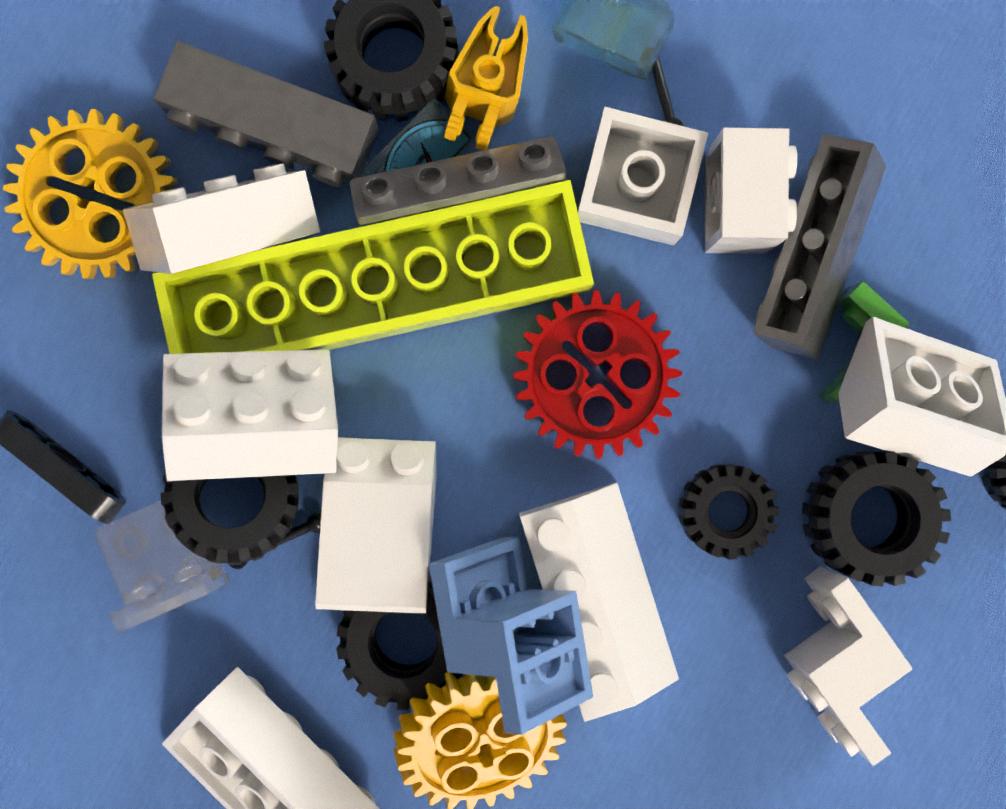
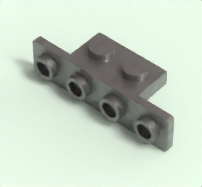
[350,136,566,225]

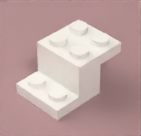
[784,566,913,766]

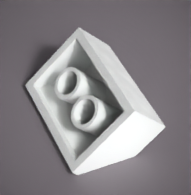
[838,317,1006,477]

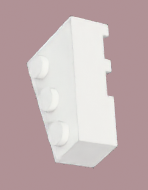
[123,163,320,274]

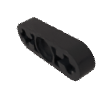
[0,410,126,524]

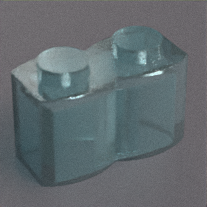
[552,0,674,81]

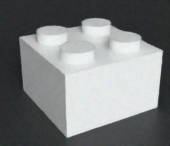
[578,107,708,246]
[704,128,797,254]

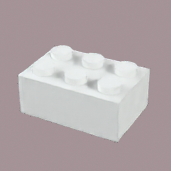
[162,349,338,481]

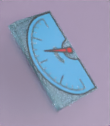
[363,98,473,176]

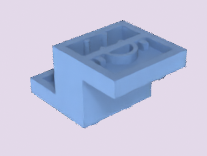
[429,537,593,735]

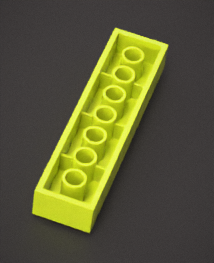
[152,180,594,354]

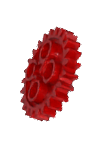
[513,290,682,459]

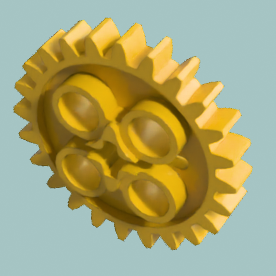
[3,109,178,279]
[393,672,567,809]

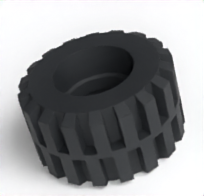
[324,0,459,122]
[802,451,951,587]
[161,471,299,565]
[336,576,462,710]

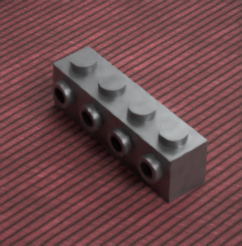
[153,41,379,187]
[753,134,886,360]

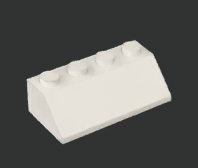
[519,482,679,722]
[162,667,380,809]

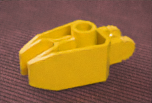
[444,6,528,151]

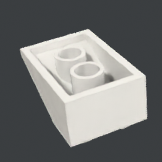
[315,437,437,614]

